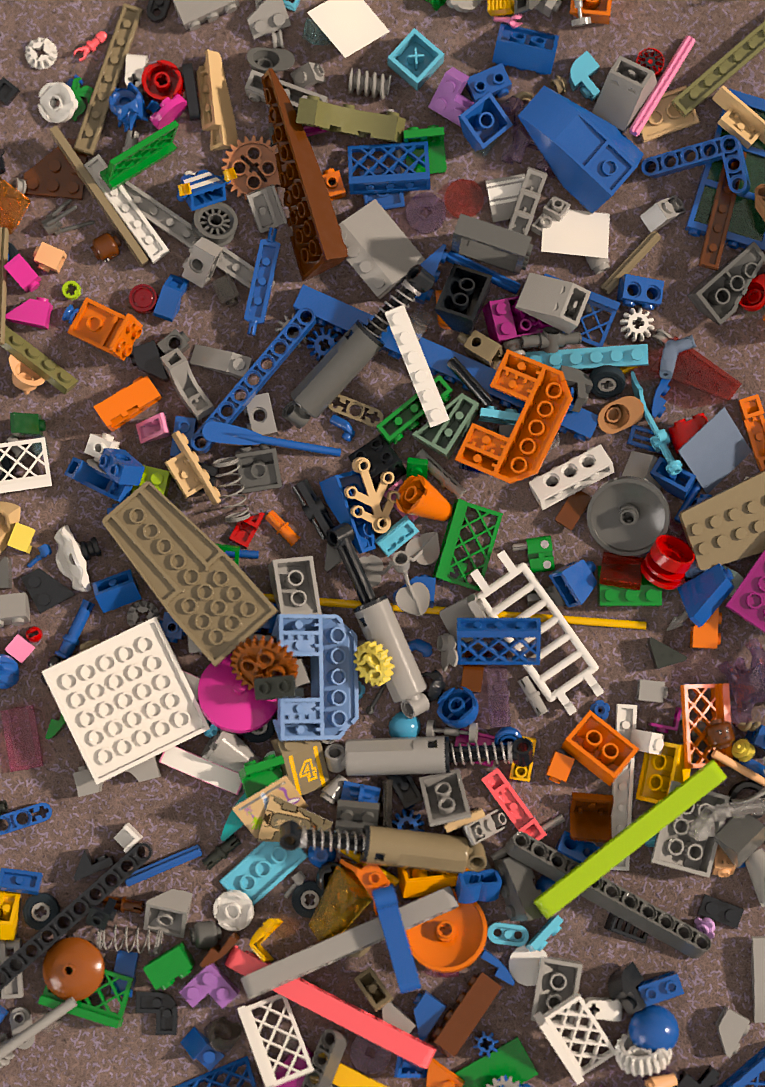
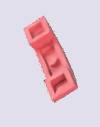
[481,767,547,841]

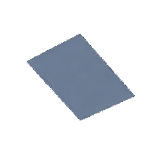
[678,407,752,494]

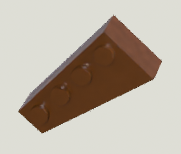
[428,972,502,1058]

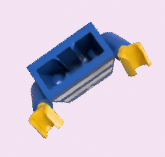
[176,167,237,211]

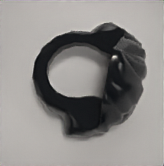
[421,670,446,702]

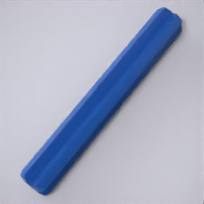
[446,251,520,294]
[125,844,202,886]

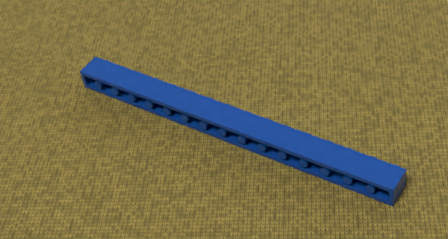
[293,285,598,442]

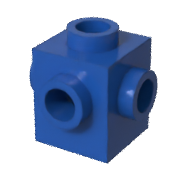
[159,612,187,643]

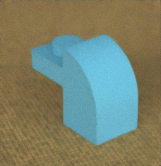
[569,51,600,101]

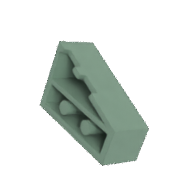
[412,393,481,460]

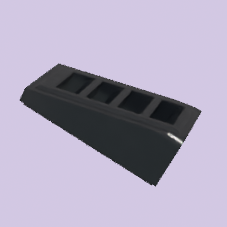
[604,912,649,944]

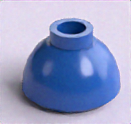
[494,725,522,745]
[307,846,336,868]

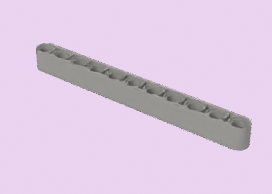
[241,886,459,999]

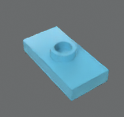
[375,515,419,557]

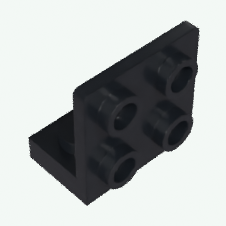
[348,435,407,492]

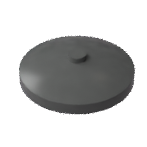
[587,476,670,556]

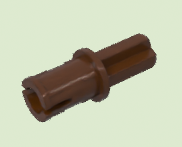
[102,896,145,914]

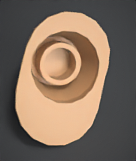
[9,354,45,395]

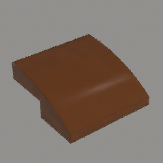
[200,932,241,967]

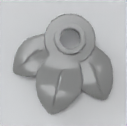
[437,633,458,672]

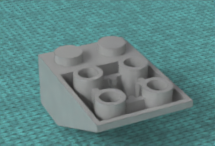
[592,56,657,132]
[515,273,591,334]

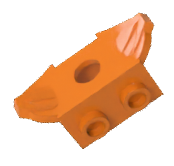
[339,858,395,915]

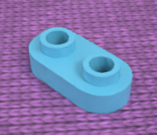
[487,922,529,947]

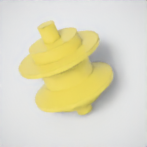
[732,739,755,762]

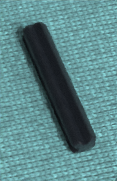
[447,357,494,407]

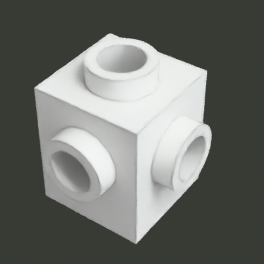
[84,433,120,462]

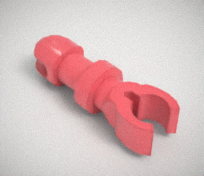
[73,31,107,62]

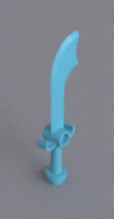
[631,370,682,475]

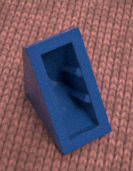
[394,1055,427,1078]

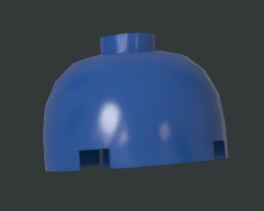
[437,687,479,729]

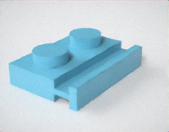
[479,406,521,425]

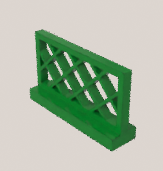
[100,120,179,191]
[432,499,503,592]
[38,966,134,1029]

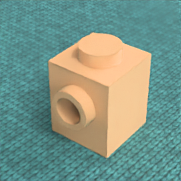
[33,242,67,273]

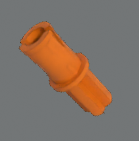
[265,510,301,547]

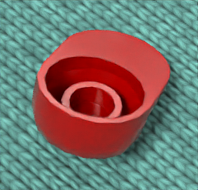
[739,274,765,312]

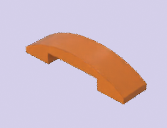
[738,394,765,471]

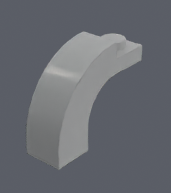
[160,348,215,420]

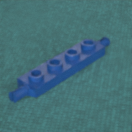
[244,227,281,336]

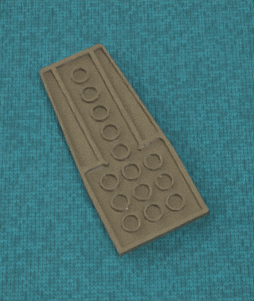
[679,470,765,570]
[102,481,278,667]

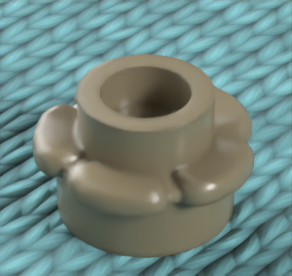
[550,75,568,94]

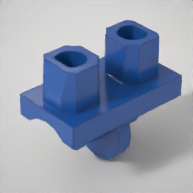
[340,781,381,803]

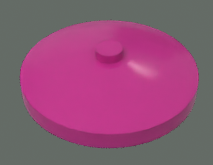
[198,653,278,733]

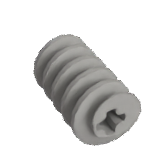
[348,68,392,100]

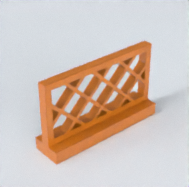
[680,683,733,768]

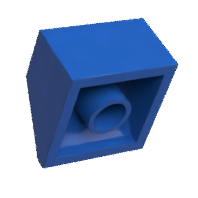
[458,91,513,151]

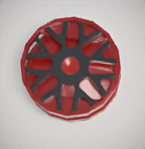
[635,48,664,77]

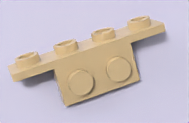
[712,86,765,149]
[165,430,221,505]

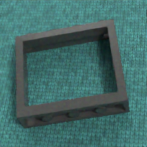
[451,213,533,275]

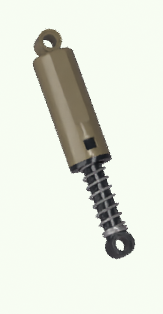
[279,821,487,874]

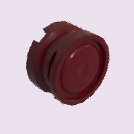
[129,284,158,314]

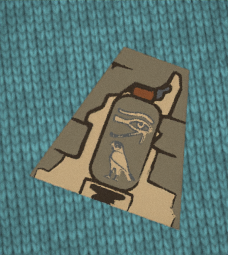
[257,794,333,842]

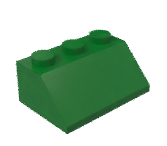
[597,566,662,607]

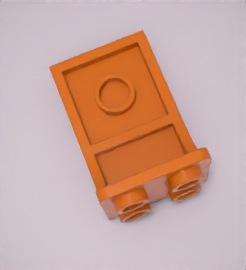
[67,297,143,361]

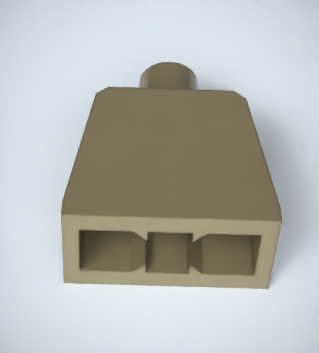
[457,330,504,369]

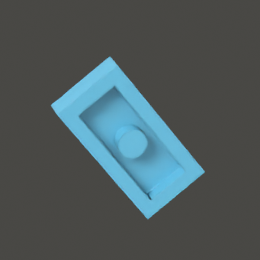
[525,915,564,952]

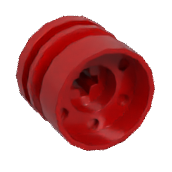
[640,535,695,590]

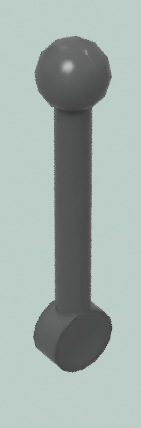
[366,683,386,715]

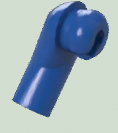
[407,639,433,657]

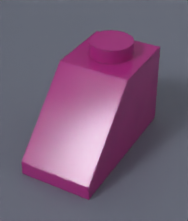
[3,254,41,293]
[6,297,53,330]

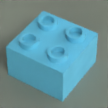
[387,28,444,91]

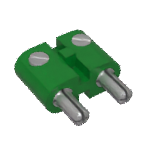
[512,535,555,573]

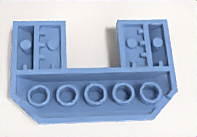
[271,614,359,741]

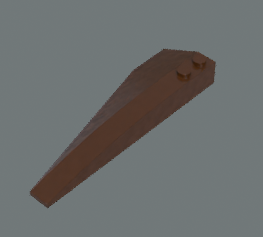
[261,68,348,282]

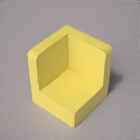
[7,522,35,553]

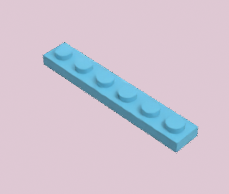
[525,344,649,370]

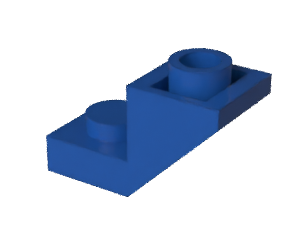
[153,274,189,322]

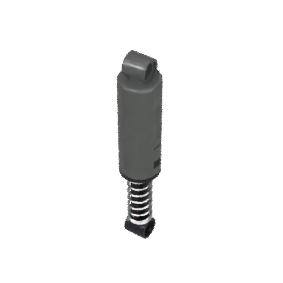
[282,264,435,428]

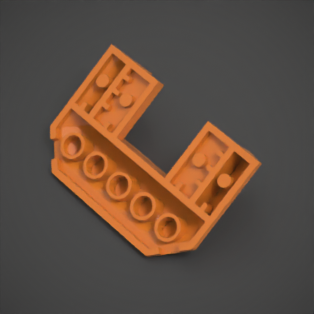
[455,349,573,484]

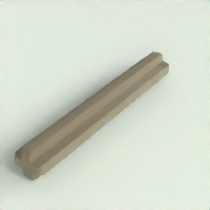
[600,231,661,294]

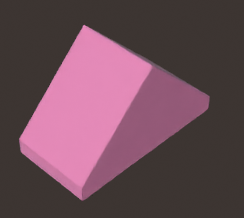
[136,413,171,444]

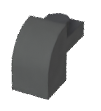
[559,365,593,412]

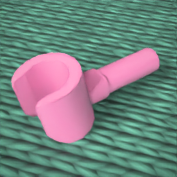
[494,14,523,28]

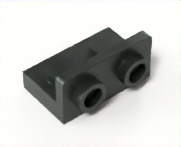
[254,675,304,700]

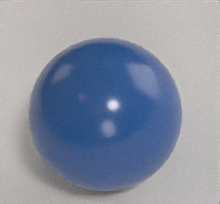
[629,1005,679,1053]

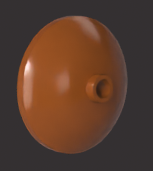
[42,937,105,1001]

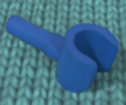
[145,100,161,115]
[27,544,52,568]

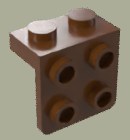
[569,792,614,843]

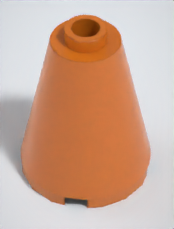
[396,475,452,522]

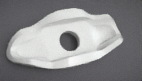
[54,525,92,592]

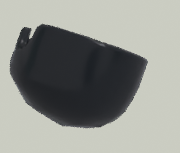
[316,861,347,893]

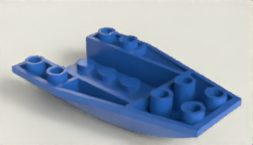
[518,85,644,214]

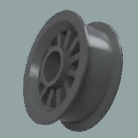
[192,202,238,247]

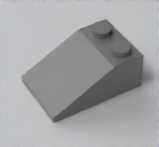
[268,556,322,614]
[419,769,471,827]

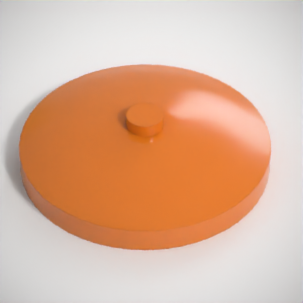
[405,888,487,973]

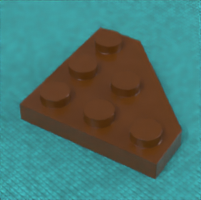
[23,138,88,200]

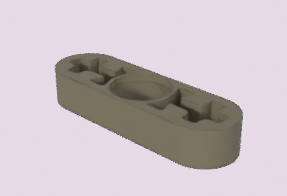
[328,394,383,428]

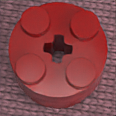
[142,60,184,104]
[668,413,708,455]

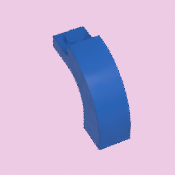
[64,457,133,503]

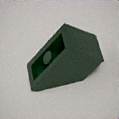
[10,412,46,438]

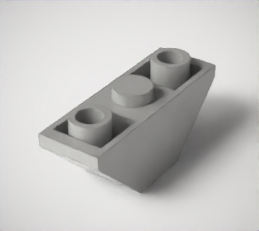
[461,808,507,846]

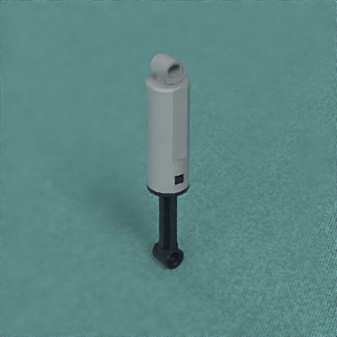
[325,522,430,719]

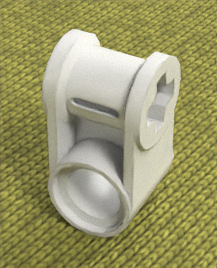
[125,54,148,93]
[583,997,622,1021]

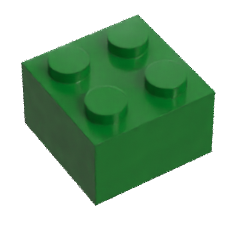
[143,941,196,990]

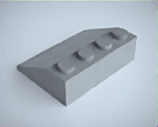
[339,199,425,299]
[650,780,730,878]

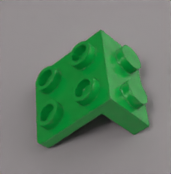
[403,125,447,175]
[238,754,285,799]

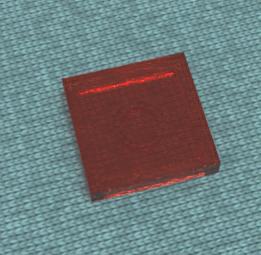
[599,552,644,591]

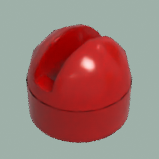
[26,626,43,643]

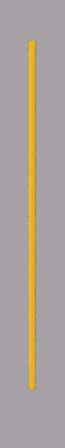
[264,594,647,630]

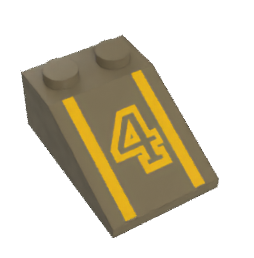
[271,738,330,796]

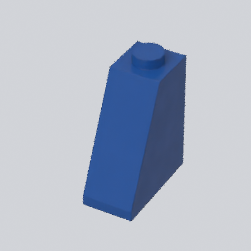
[677,563,735,628]

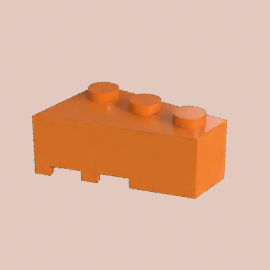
[93,376,162,432]

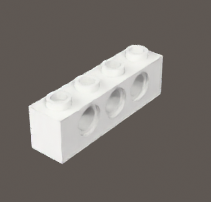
[529,444,614,510]

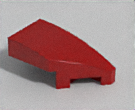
[229,512,265,549]

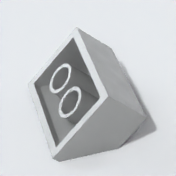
[173,0,240,31]
[530,957,583,1024]

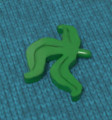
[71,77,94,121]

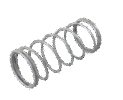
[212,457,251,523]
[96,924,163,956]

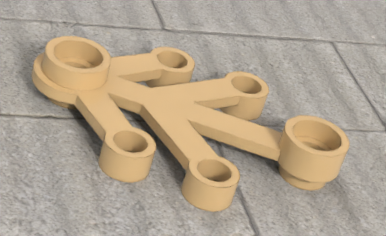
[344,457,400,533]

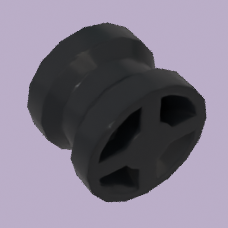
[80,537,102,561]

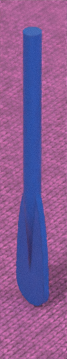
[202,421,341,457]

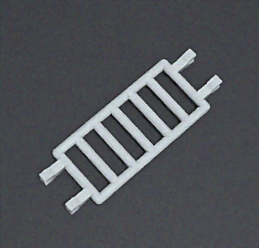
[470,550,604,715]

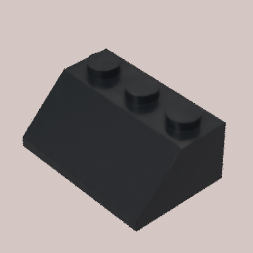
[434,263,492,336]

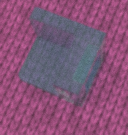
[302,18,333,45]

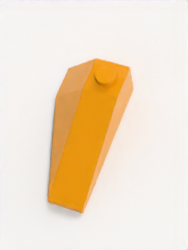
[397,867,485,898]

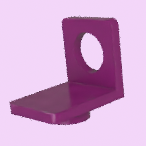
[648,707,682,733]

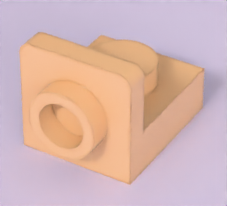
[712,844,736,878]

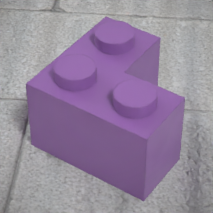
[428,67,474,127]
[179,963,240,1009]

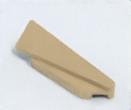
[196,50,238,151]

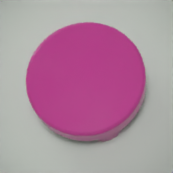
[149,94,187,130]

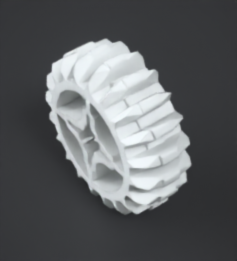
[615,1030,672,1078]

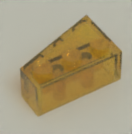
[308,866,372,941]

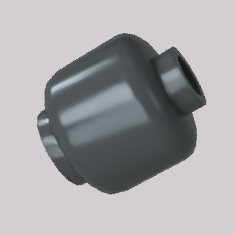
[190,921,221,949]

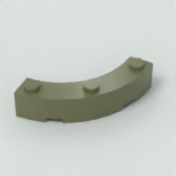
[296,95,406,143]

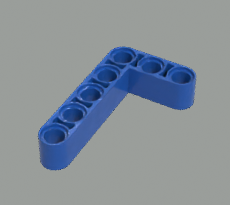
[641,135,750,196]
[372,884,421,994]

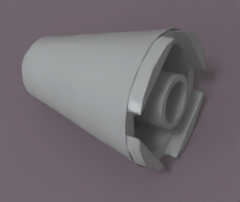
[201,729,259,772]
[745,848,765,908]

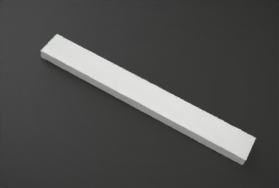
[611,704,637,871]

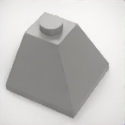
[143,889,193,938]

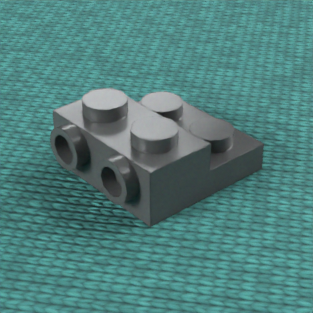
[235,444,282,493]
[335,799,379,835]

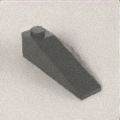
[687,241,765,325]

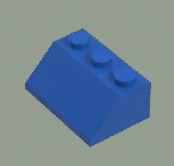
[492,23,559,75]

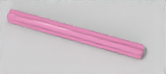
[629,36,695,136]

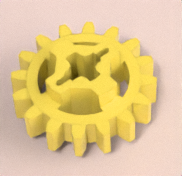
[353,641,394,686]

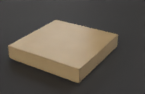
[443,807,485,833]

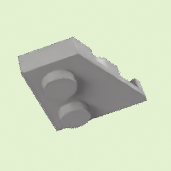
[246,0,291,39]

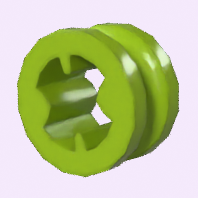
[62,281,81,300]

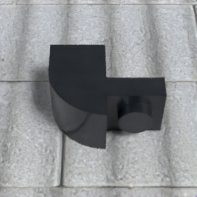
[608,961,647,1015]
[674,1065,720,1087]

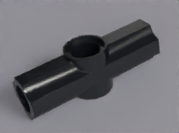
[292,479,335,541]

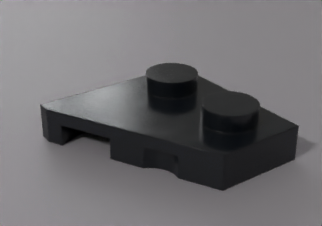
[21,568,75,614]

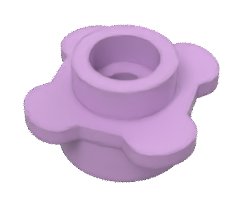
[694,917,716,939]

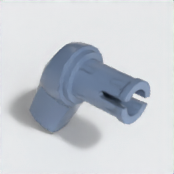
[659,335,696,379]

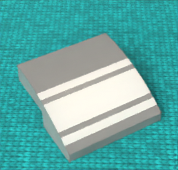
[485,173,525,222]

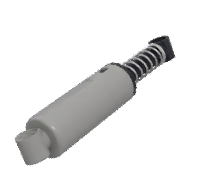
[325,736,533,776]

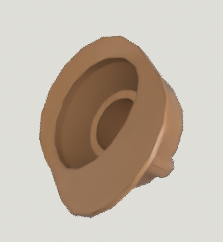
[597,396,644,434]

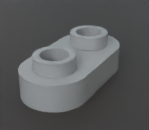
[9,1006,35,1049]

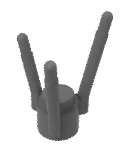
[41,198,95,236]

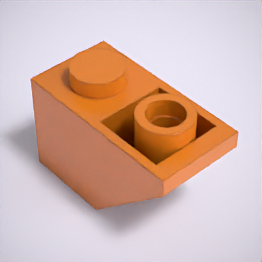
[690,607,722,649]

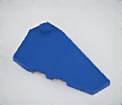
[319,470,376,554]

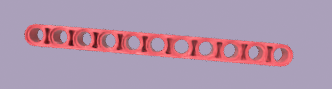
[224,945,437,1069]

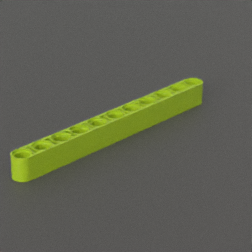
[533,760,727,919]

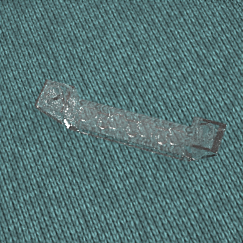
[687,798,765,841]

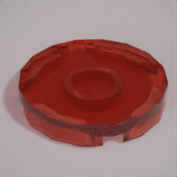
[444,179,484,218]

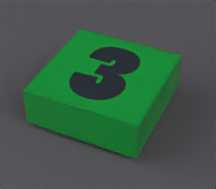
[447,560,468,582]

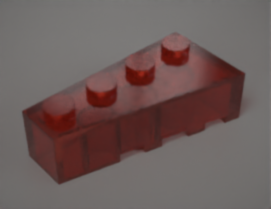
[650,336,742,402]

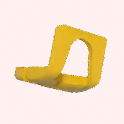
[249,918,284,962]

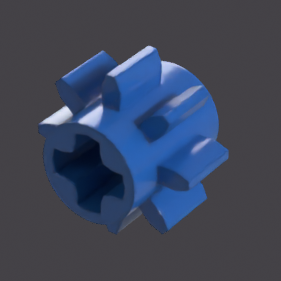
[473,1031,499,1058]

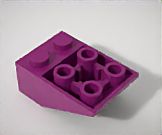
[482,296,553,345]

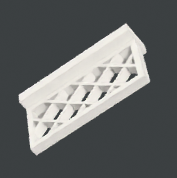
[0,437,52,494]
[533,992,615,1085]
[237,994,314,1087]

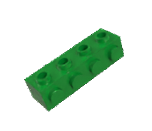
[376,375,453,445]

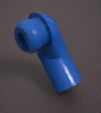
[330,414,355,442]

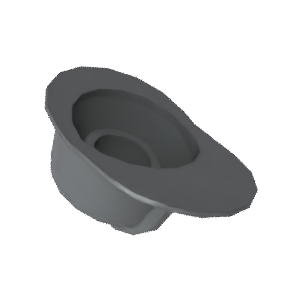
[246,47,295,74]

